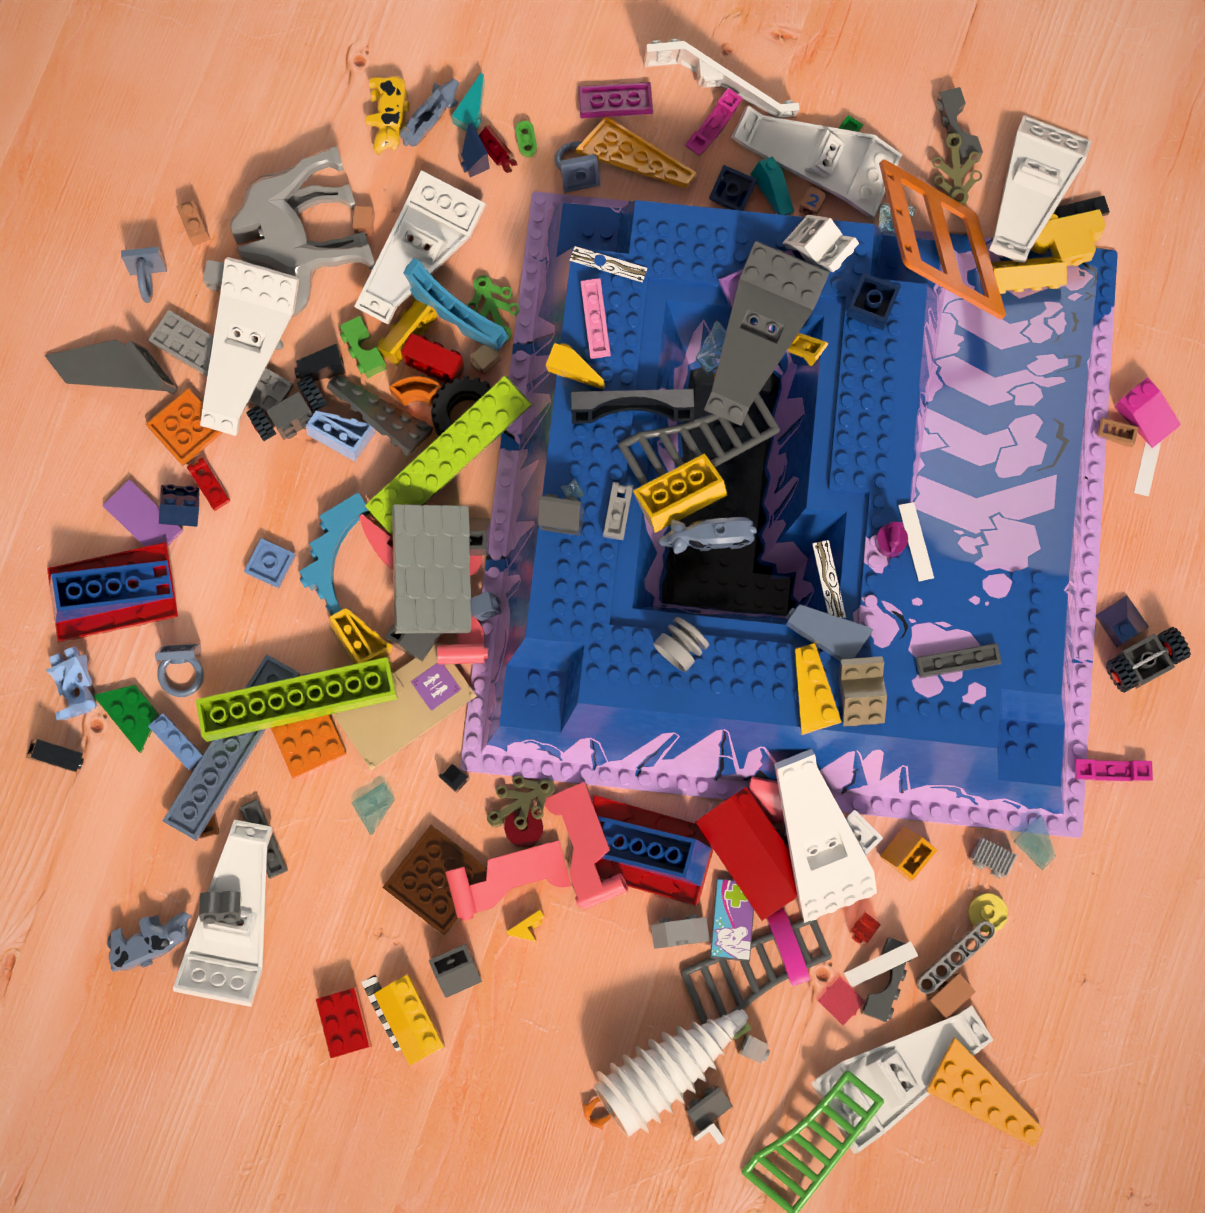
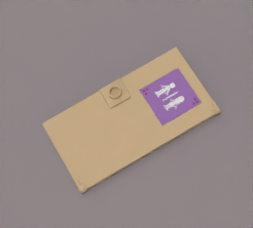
[333,642,477,771]

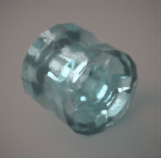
[560,478,584,498]

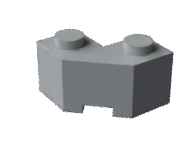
[651,914,710,949]

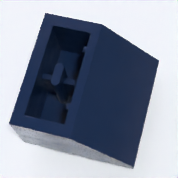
[159,484,199,527]

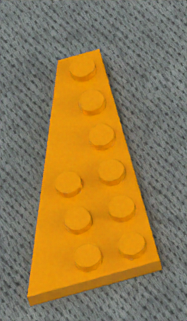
[576,117,697,189]
[926,1037,1044,1147]

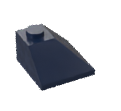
[460,123,490,178]
[1096,596,1149,647]

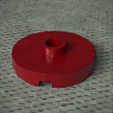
[504,809,544,848]

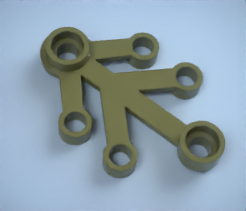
[932,133,982,205]
[487,775,555,829]

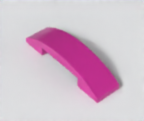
[685,88,743,156]
[1075,759,1153,782]
[766,907,810,987]

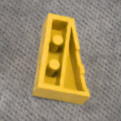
[329,608,393,664]

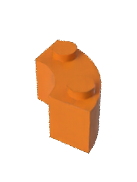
[389,376,443,407]

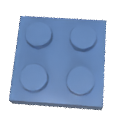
[244,538,296,589]

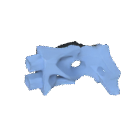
[46,647,97,720]

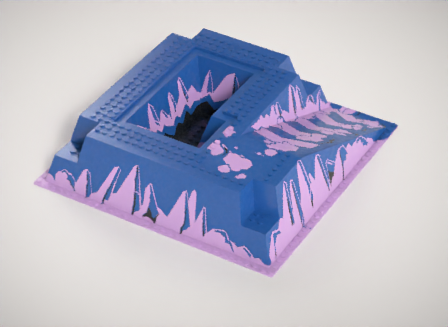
[460,192,1118,838]

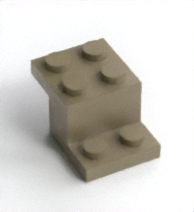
[839,656,887,726]

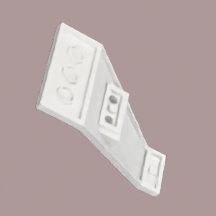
[731,106,902,218]
[989,115,1092,264]
[200,257,300,436]

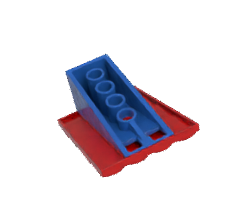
[47,542,178,643]
[593,795,713,906]

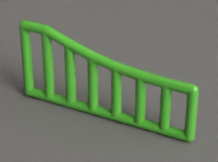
[741,1070,884,1213]

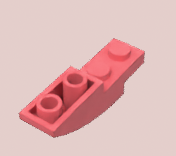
[360,514,394,570]

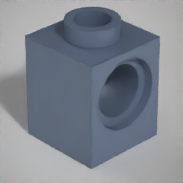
[470,591,501,621]

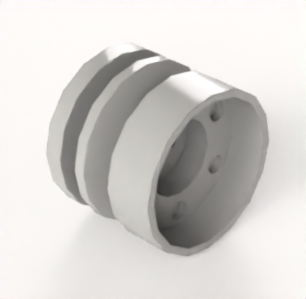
[653,617,709,672]

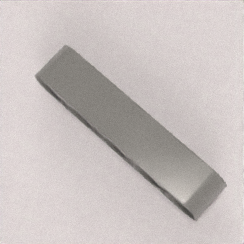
[916,921,995,994]

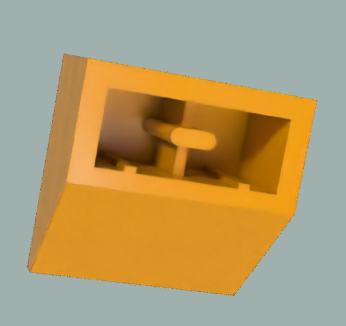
[879,826,938,882]

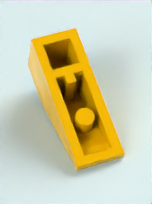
[546,343,605,390]

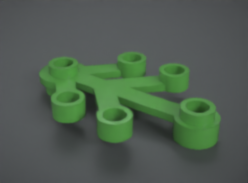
[467,275,520,342]

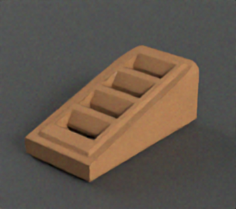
[1097,418,1139,448]

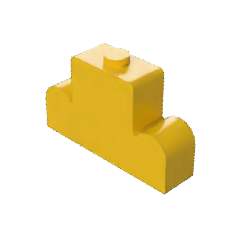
[1031,209,1105,266]

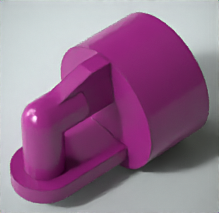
[875,522,908,557]

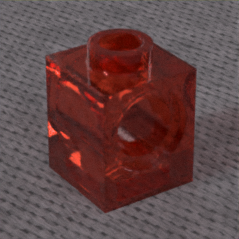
[849,912,881,945]

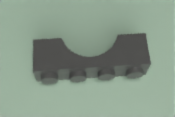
[935,87,983,165]
[861,937,911,1022]

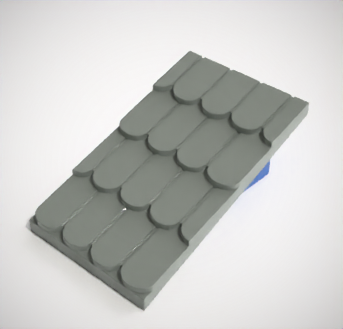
[392,504,472,634]

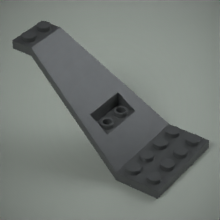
[704,241,830,426]

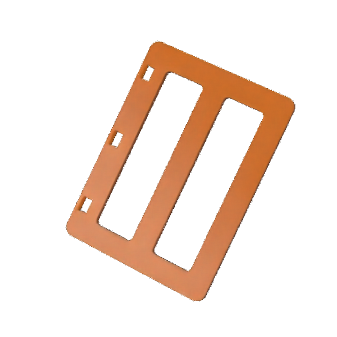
[879,159,1006,319]

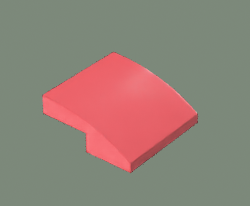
[749,776,784,823]

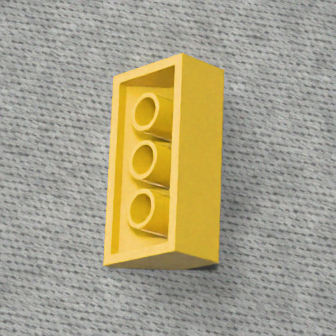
[991,257,1067,294]
[378,298,438,366]
[633,453,727,533]
[374,975,445,1066]

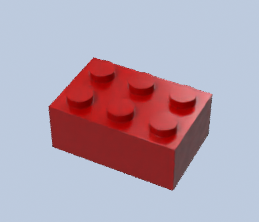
[401,333,465,384]
[316,988,372,1058]

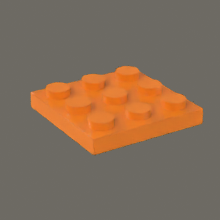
[145,388,223,466]
[271,715,347,779]

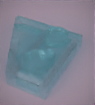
[351,782,395,835]

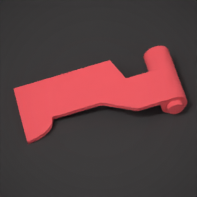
[437,556,488,664]
[545,782,628,910]
[445,840,571,921]

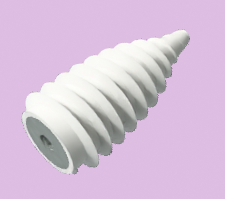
[593,1009,749,1137]

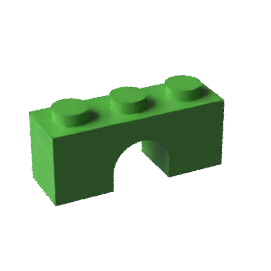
[339,316,387,379]

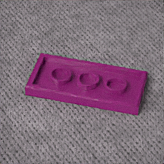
[578,82,653,118]

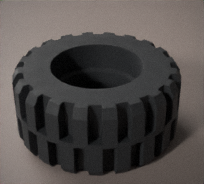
[431,376,495,443]

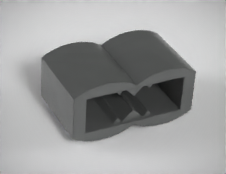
[199,891,242,924]

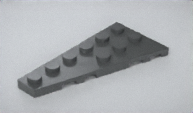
[327,375,434,456]

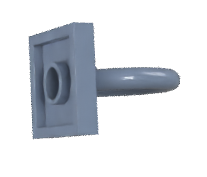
[554,141,600,193]
[121,247,167,303]
[155,643,204,697]

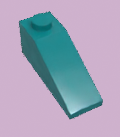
[452,73,485,132]
[750,156,794,215]

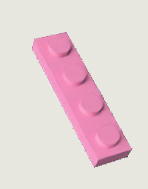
[581,278,611,359]

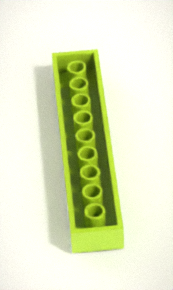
[365,376,533,534]
[196,657,398,742]

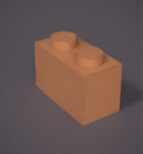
[176,200,210,247]
[927,973,976,1019]

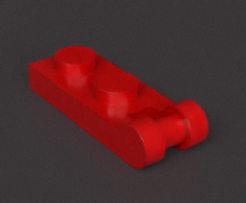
[187,457,231,511]

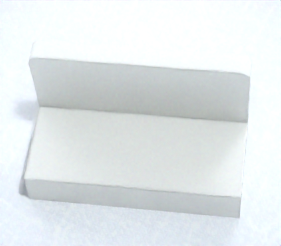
[692,1122,725,1145]

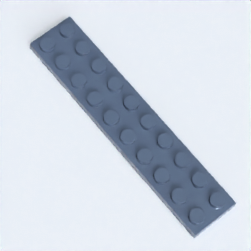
[162,654,300,841]

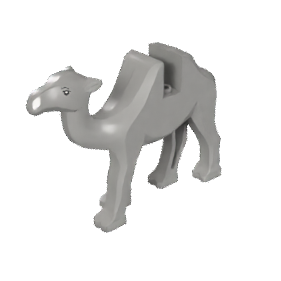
[230,146,375,350]

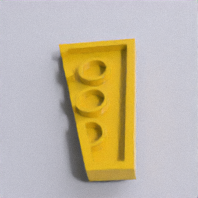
[795,643,842,735]

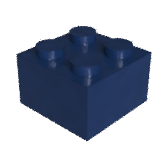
[846,273,900,330]

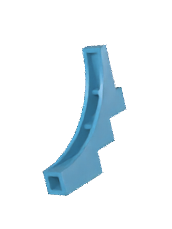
[403,258,508,352]
[299,493,370,616]

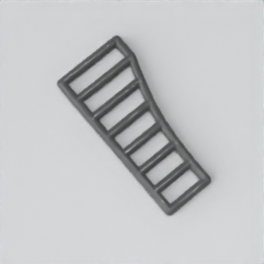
[618,393,780,486]
[680,919,832,1025]

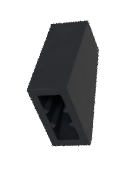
[294,344,346,381]
[26,739,84,772]

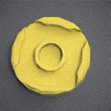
[968,893,1008,933]

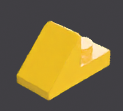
[788,333,828,366]
[507,910,545,942]

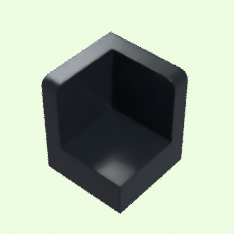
[438,764,470,793]

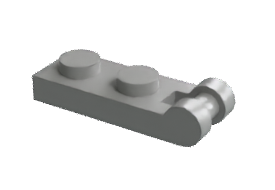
[603,482,633,540]

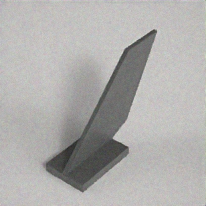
[44,340,178,394]

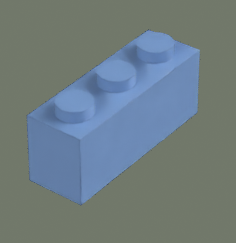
[148,713,203,771]

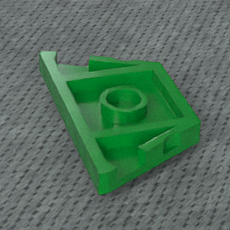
[94,685,160,753]

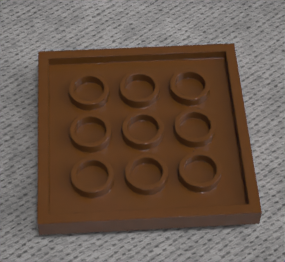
[382,825,487,936]

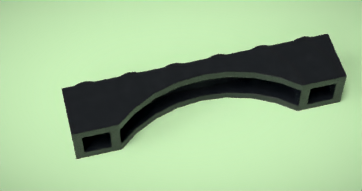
[571,389,694,424]

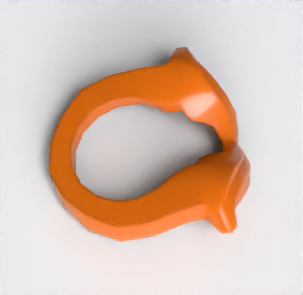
[582,1097,612,1130]

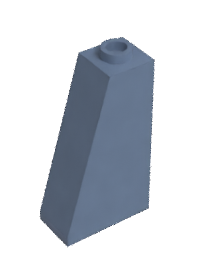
[786,604,873,662]

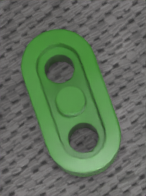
[515,121,537,157]

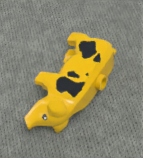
[366,76,410,155]

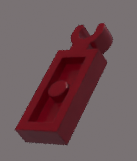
[479,126,518,173]

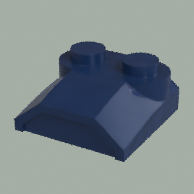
[709,165,757,211]

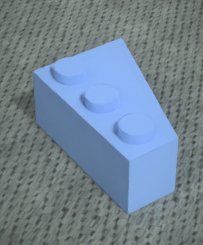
[306,411,375,462]

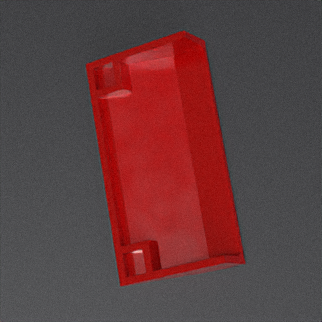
[695,787,798,921]

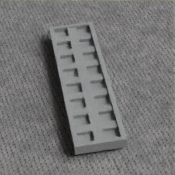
[148,310,294,413]

